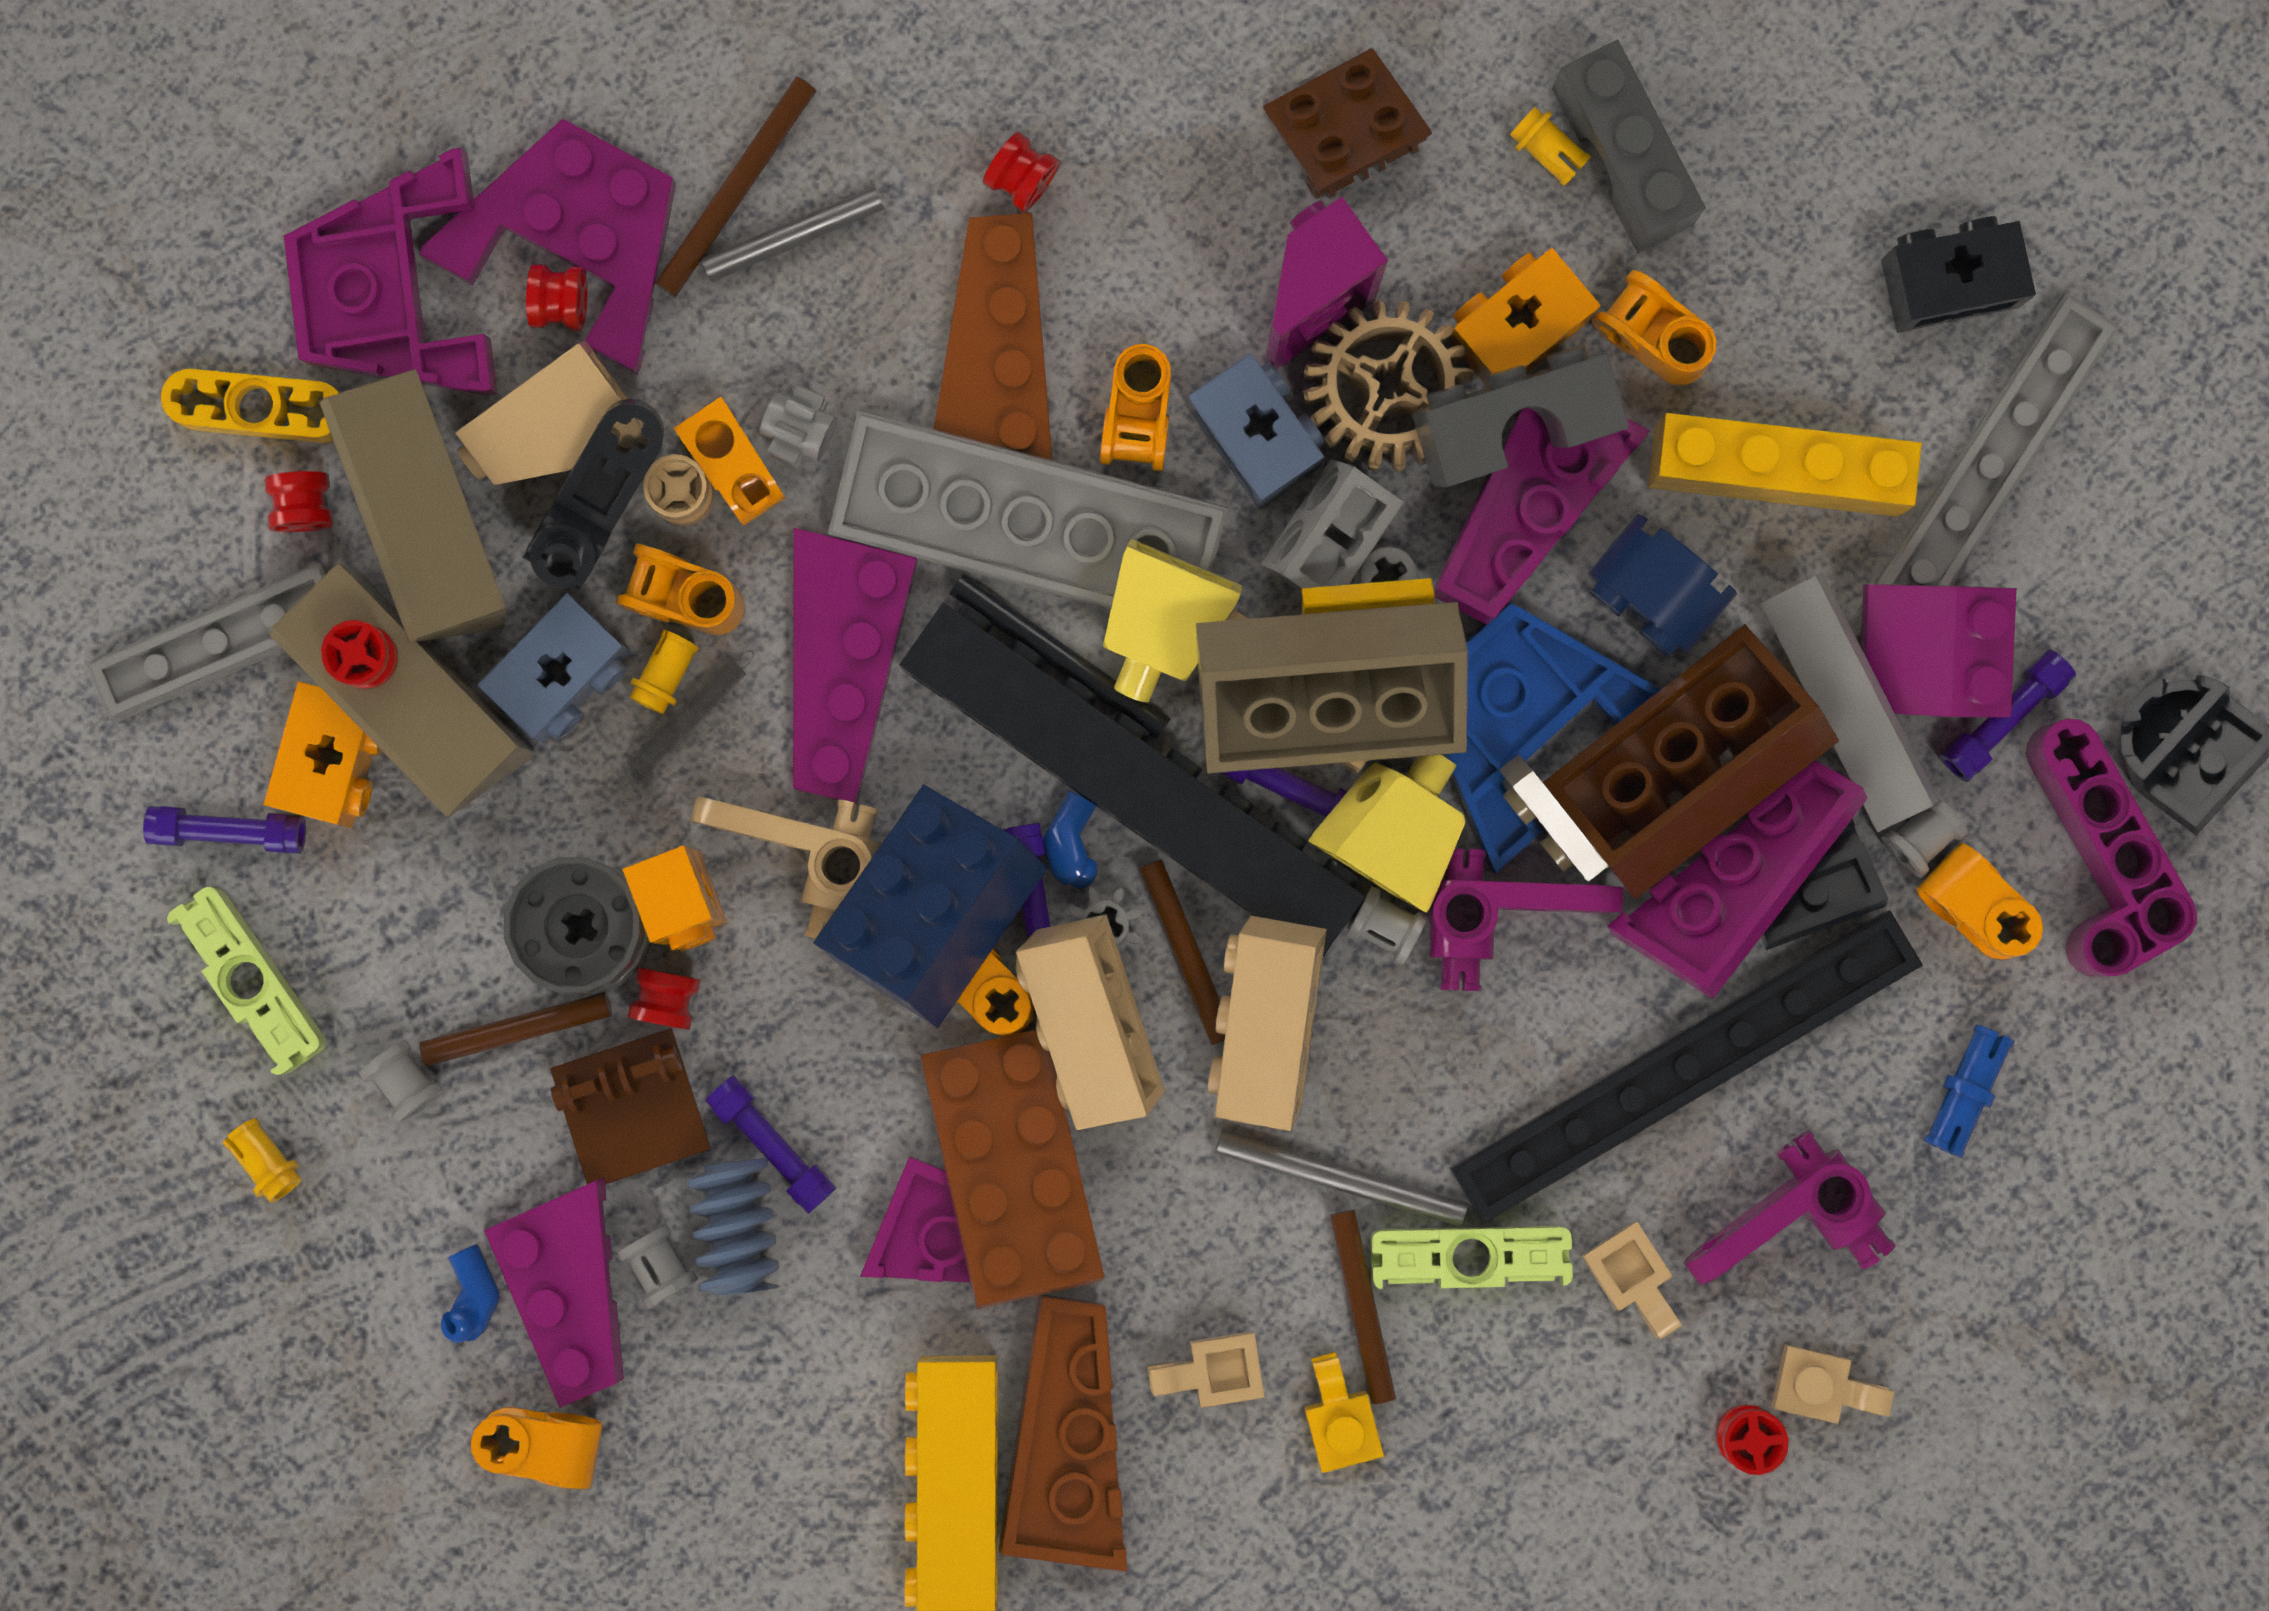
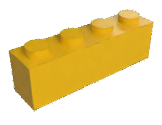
[1648,413,1922,517]
[905,1355,998,1611]

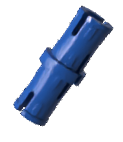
[1924,1024,2015,1158]

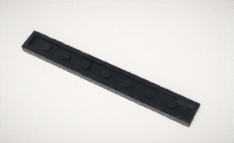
[1449,910,1923,1224]

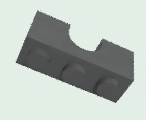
[1552,39,1706,253]
[1411,345,1629,487]

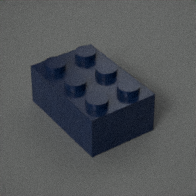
[813,784,1047,1028]

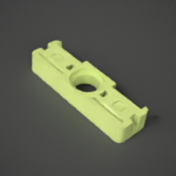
[167,887,327,1075]
[1370,1225,1573,1289]

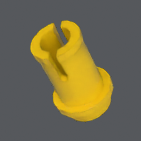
[1509,106,1592,187]
[629,629,699,715]
[222,1118,302,1203]

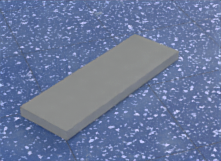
[828,410,1228,609]

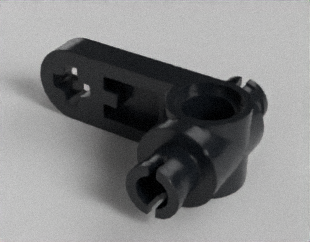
[522,399,664,589]

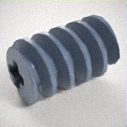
[687,1158,781,1295]

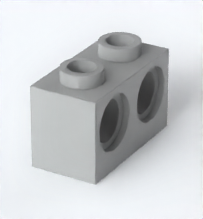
[1261,459,1404,593]

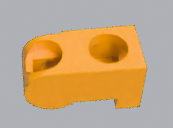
[673,397,785,526]

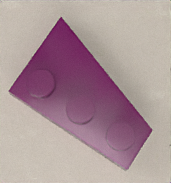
[860,1156,970,1283]
[484,1177,624,1408]

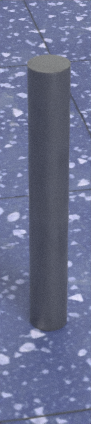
[701,186,885,283]

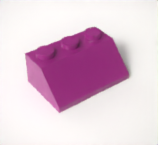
[1265,196,1388,370]

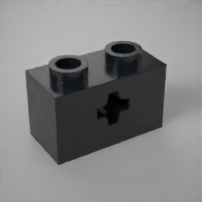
[1881,216,2036,333]

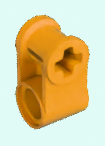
[1592,270,1717,386]
[1100,344,1171,472]
[615,544,745,636]
[1916,843,2043,960]
[956,949,1035,1037]
[471,1407,603,1489]

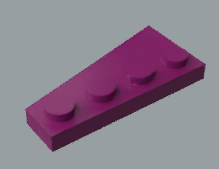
[1434,407,1651,624]
[793,528,918,804]
[1607,760,1868,999]

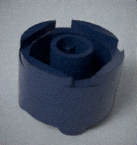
[1588,513,1737,657]

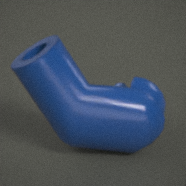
[1043,791,1098,889]
[441,1244,499,1343]

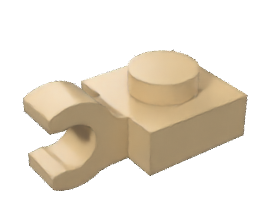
[1581,1221,1682,1340]
[1147,1331,1265,1408]
[1771,1344,1895,1424]

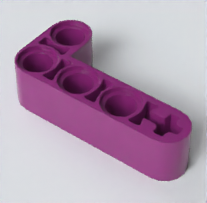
[2026,718,2197,977]

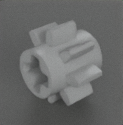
[759,384,837,468]
[1068,887,1143,957]

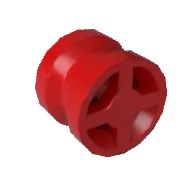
[983,131,1060,213]
[526,264,588,331]
[264,471,334,533]
[321,620,398,689]
[627,967,701,1030]
[1716,1404,1789,1475]

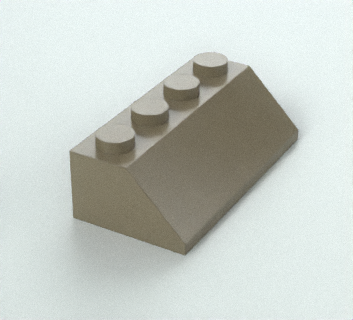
[1196,602,1468,773]

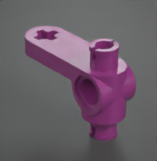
[1428,849,1624,991]
[1684,1130,1896,1285]

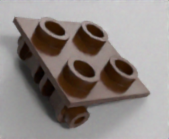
[1263,47,1432,199]
[550,1028,711,1185]

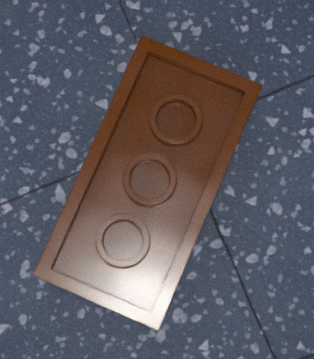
[920,1030,1105,1310]

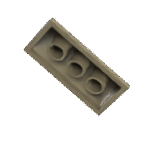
[319,369,506,643]
[268,562,536,818]

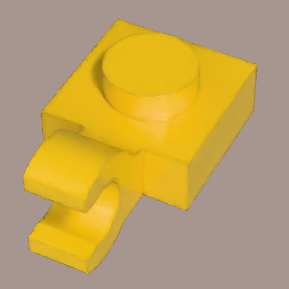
[1304,1352,1384,1473]

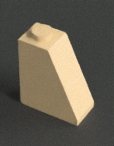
[455,341,649,485]

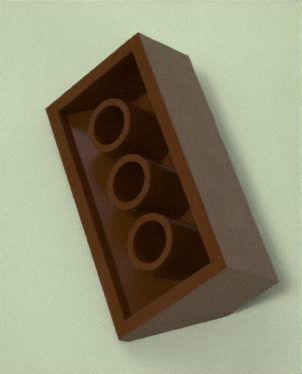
[1542,624,1839,899]

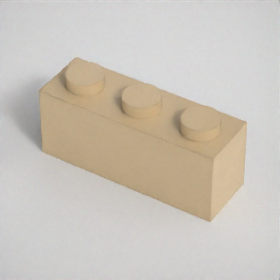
[1016,914,1165,1130]
[1208,916,1327,1131]

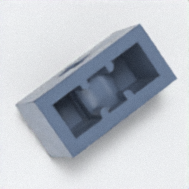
[1187,353,1326,509]
[477,593,632,743]

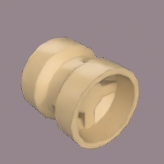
[643,454,715,527]

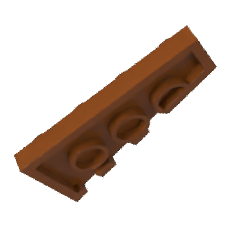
[934,212,1053,460]
[998,1294,1128,1572]

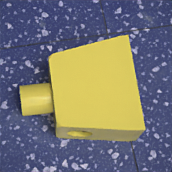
[1103,539,1243,703]
[1308,754,1465,913]

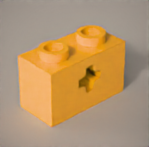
[1448,247,1601,387]
[263,681,383,828]
[622,845,727,952]

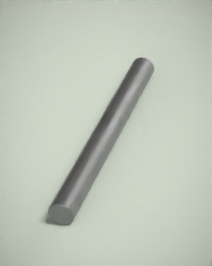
[1215,1129,1468,1227]

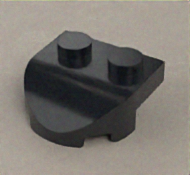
[2120,675,2269,836]

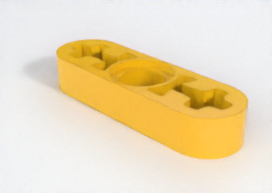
[161,369,340,443]

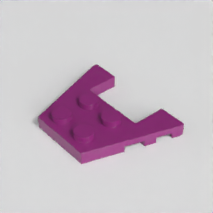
[418,119,676,375]
[284,148,498,396]

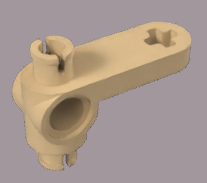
[690,796,882,939]

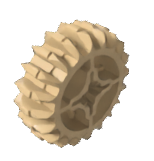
[1303,300,1475,472]

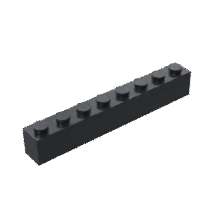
[899,602,1365,957]

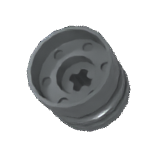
[504,857,652,994]

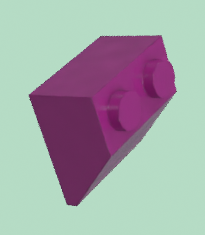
[1861,584,2017,717]

